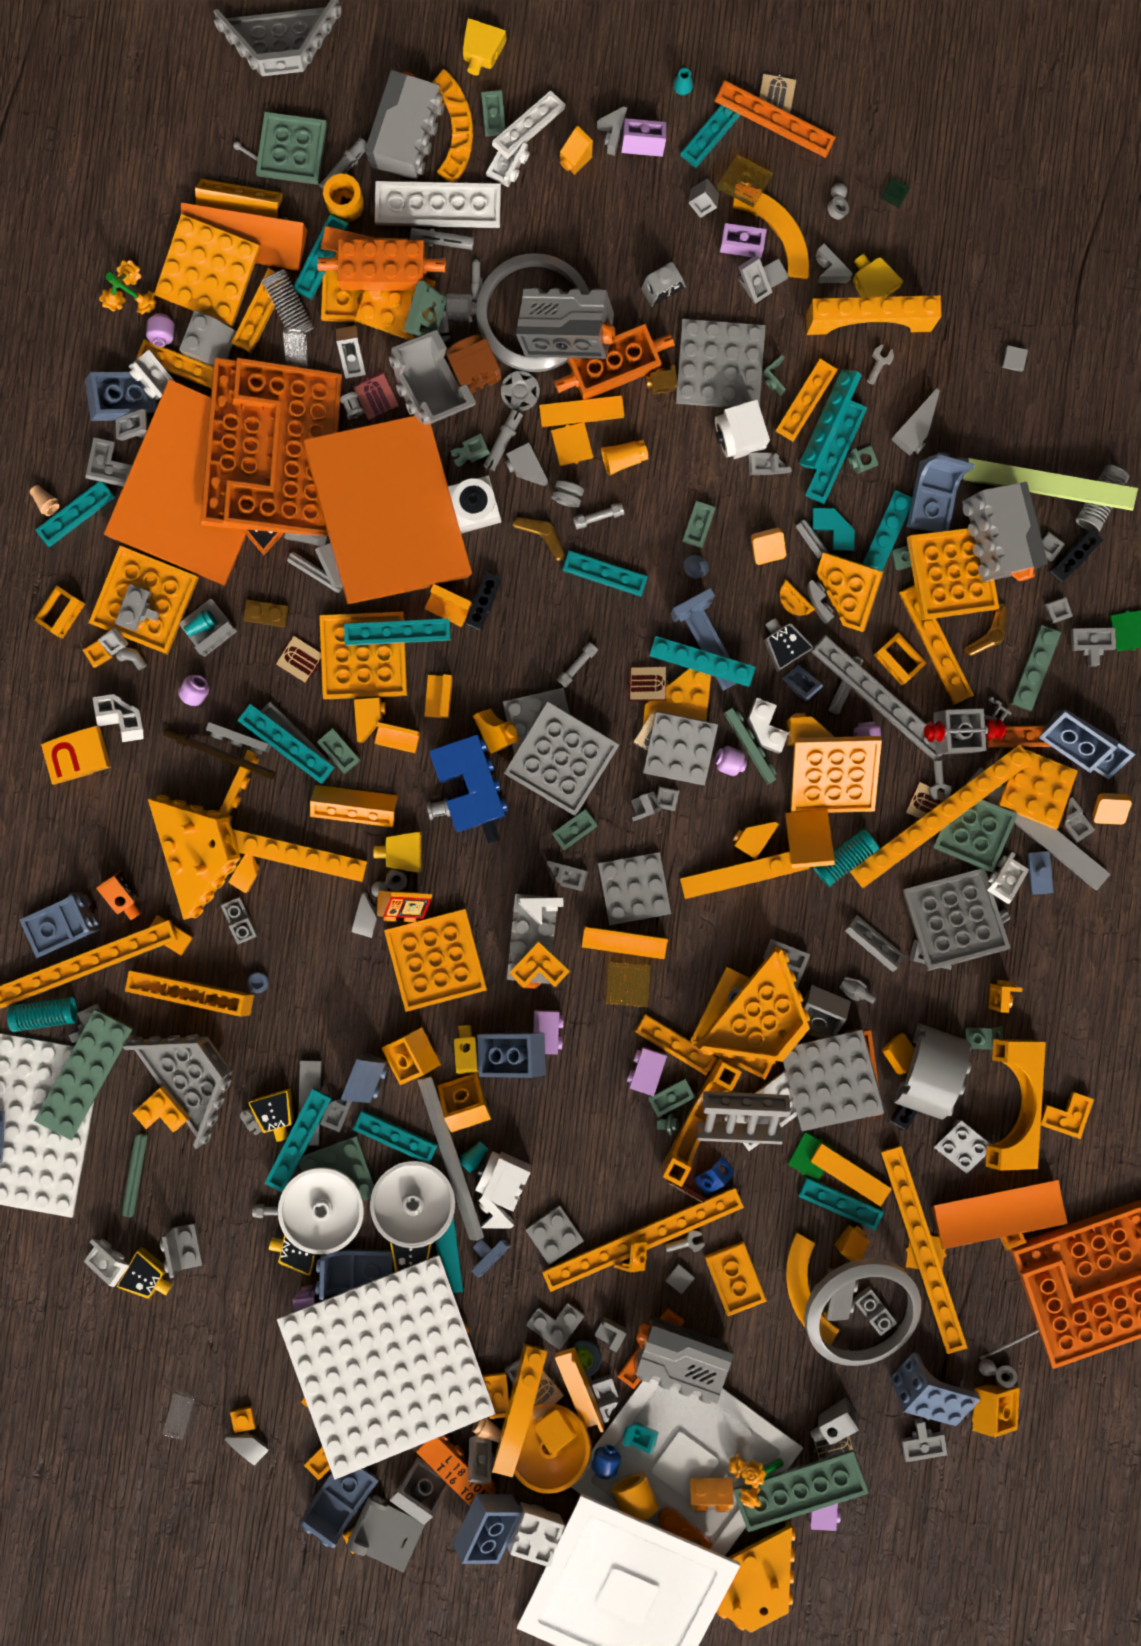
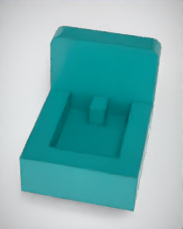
[623,1422,659,1454]

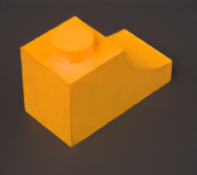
[473,709,520,754]

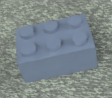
[477,1033,546,1078]
[453,1494,522,1564]

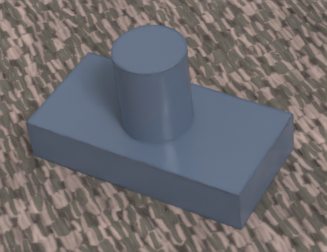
[1027,851,1054,895]
[472,1239,511,1277]

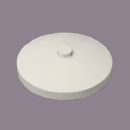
[370,1161,455,1248]
[278,1167,364,1254]

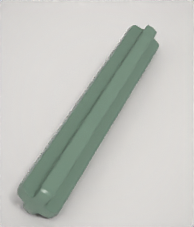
[121,1133,147,1217]

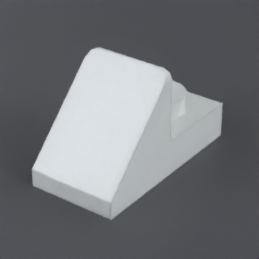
[518,898,563,924]
[479,1194,515,1228]

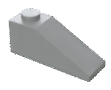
[891,388,940,456]

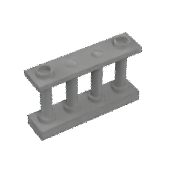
[696,1091,791,1144]

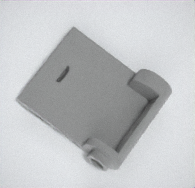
[346,1495,425,1573]

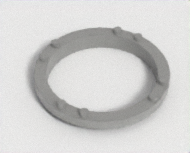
[476,253,590,372]
[804,1258,921,1366]

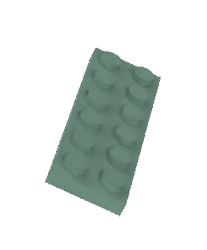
[34,1009,134,1141]
[733,1449,869,1532]

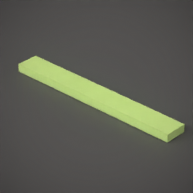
[963,458,1138,511]

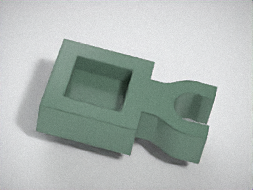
[450,434,490,467]

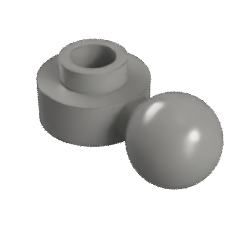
[827,183,849,220]
[371,869,407,898]
[979,1359,1017,1389]

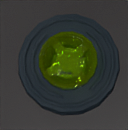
[566,1338,601,1377]

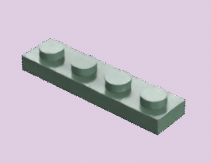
[1010,625,1061,711]
[724,708,777,785]

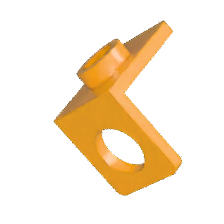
[614,1241,647,1272]

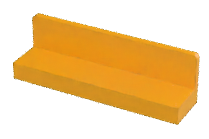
[195,179,283,218]
[310,785,398,827]
[582,926,668,959]
[555,1347,604,1432]

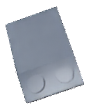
[85,372,158,421]
[341,1052,389,1103]

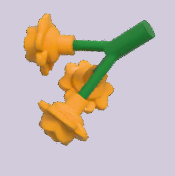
[99,260,156,314]
[728,1452,784,1509]

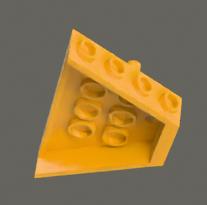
[148,795,240,920]
[696,946,810,1064]
[716,1519,795,1633]

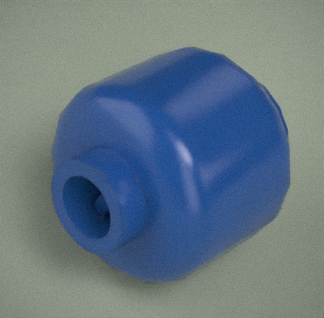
[591,1445,621,1480]

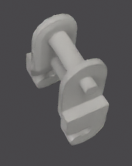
[984,697,1011,721]
[240,1109,262,1135]

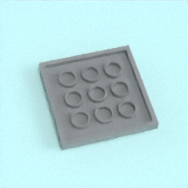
[676,319,766,408]
[504,701,619,816]
[903,869,1011,971]
[783,1029,885,1131]

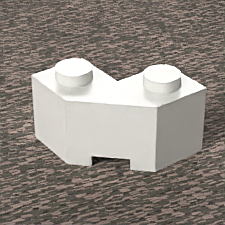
[92,694,143,742]
[747,698,789,754]

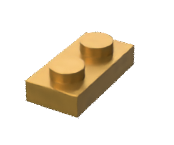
[243,600,289,628]

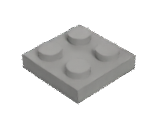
[526,1205,584,1265]

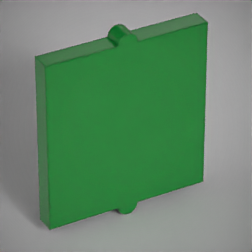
[1109,610,1141,652]
[788,1132,836,1181]

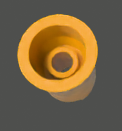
[601,440,648,476]

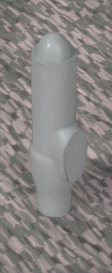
[471,259,483,300]

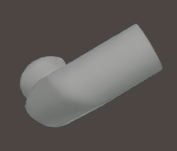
[116,647,147,670]

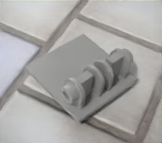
[934,1119,992,1173]

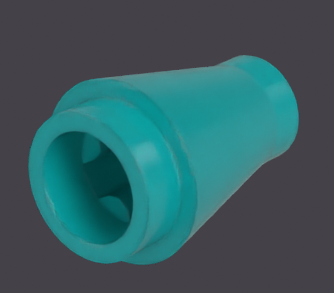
[673,68,694,95]
[184,610,217,637]
[459,1141,488,1173]

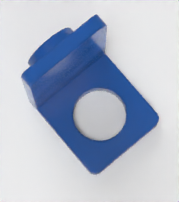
[694,1157,734,1195]

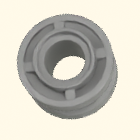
[552,481,584,507]

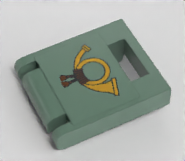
[404,281,447,338]

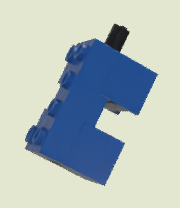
[429,735,509,844]

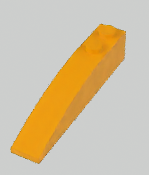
[680,851,809,899]
[125,971,254,1017]
[492,1343,547,1477]

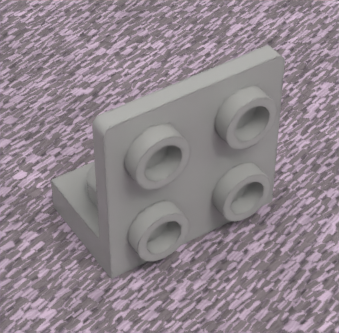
[179,599,237,657]
[160,1223,204,1278]

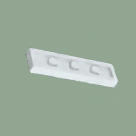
[492,91,566,159]

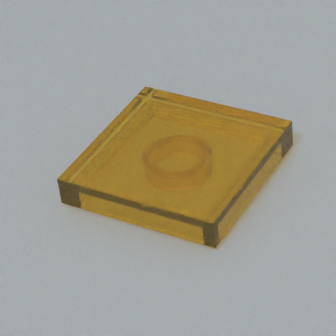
[717,154,774,207]
[606,962,651,1007]

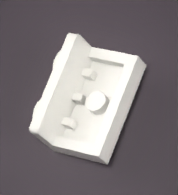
[486,142,529,187]
[129,350,175,400]
[987,852,1029,904]
[84,1238,129,1287]

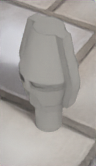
[839,977,877,1004]

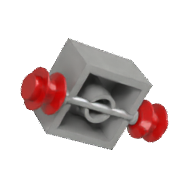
[924,709,1006,754]

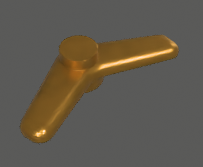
[512,517,565,561]
[964,604,1008,656]

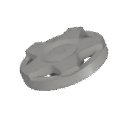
[501,371,540,411]

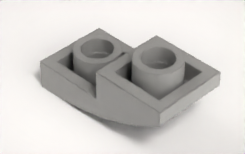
[806,580,834,624]
[220,896,257,945]
[853,1286,897,1336]

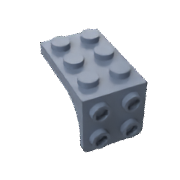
[907,452,975,533]
[20,892,100,958]
[316,1249,393,1300]
[891,1353,981,1426]
[300,1468,379,1548]

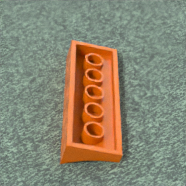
[181,203,308,271]
[932,1180,1068,1249]

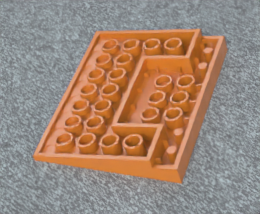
[200,358,342,537]
[104,379,246,586]
[303,416,472,604]
[1010,1199,1141,1369]

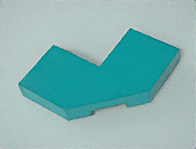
[812,508,855,552]

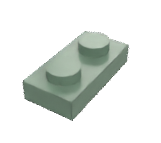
[481,90,506,137]
[682,501,716,548]
[317,728,361,774]
[552,809,597,850]
[648,1078,695,1117]

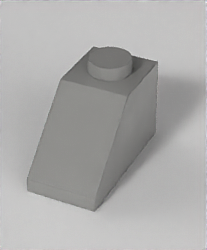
[336,326,366,379]
[505,443,548,486]

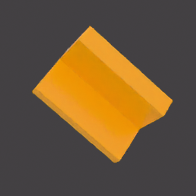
[424,584,472,627]
[424,674,453,719]
[374,722,421,753]

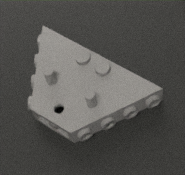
[213,0,341,76]
[122,1034,232,1149]

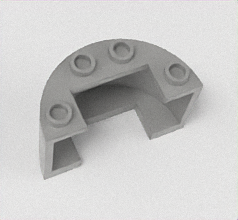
[389,330,476,425]
[894,1023,972,1120]

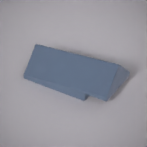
[1039,709,1136,780]

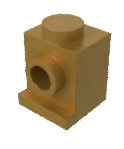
[646,365,678,395]

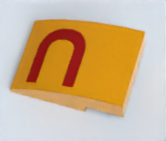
[41,726,111,785]

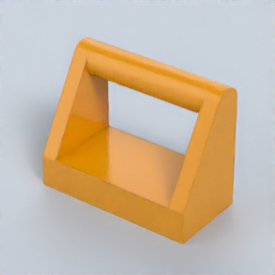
[34,585,85,639]
[874,632,926,686]

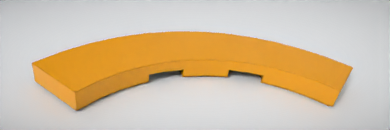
[432,69,473,183]
[733,185,809,279]
[786,1232,839,1345]

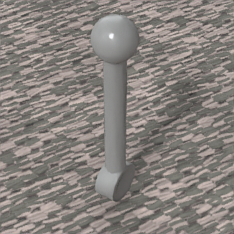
[233,141,258,161]

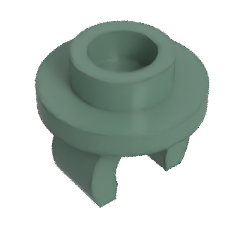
[657,1114,679,1135]

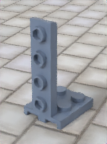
[670,588,737,691]

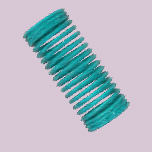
[813,829,879,887]
[7,997,78,1032]

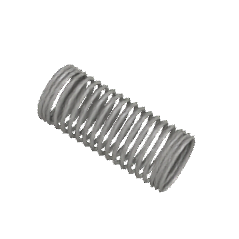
[261,269,314,339]
[1076,465,1129,532]

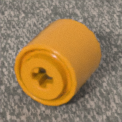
[323,174,365,223]
[611,1473,659,1521]

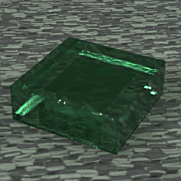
[881,178,910,208]

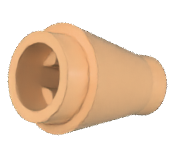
[30,485,60,516]
[472,1418,502,1443]

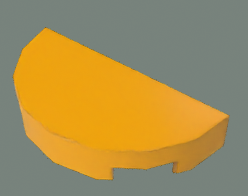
[779,580,815,616]

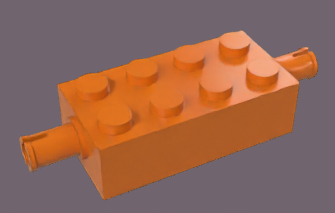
[317,240,446,291]
[554,324,675,400]

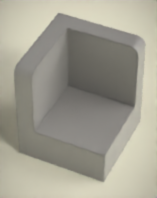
[688,178,719,218]
[631,791,662,822]
[595,1316,627,1352]

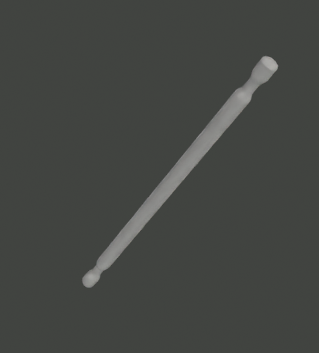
[980,1329,1039,1360]

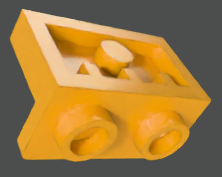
[989,980,1023,1013]

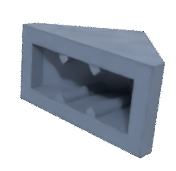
[783,665,823,703]

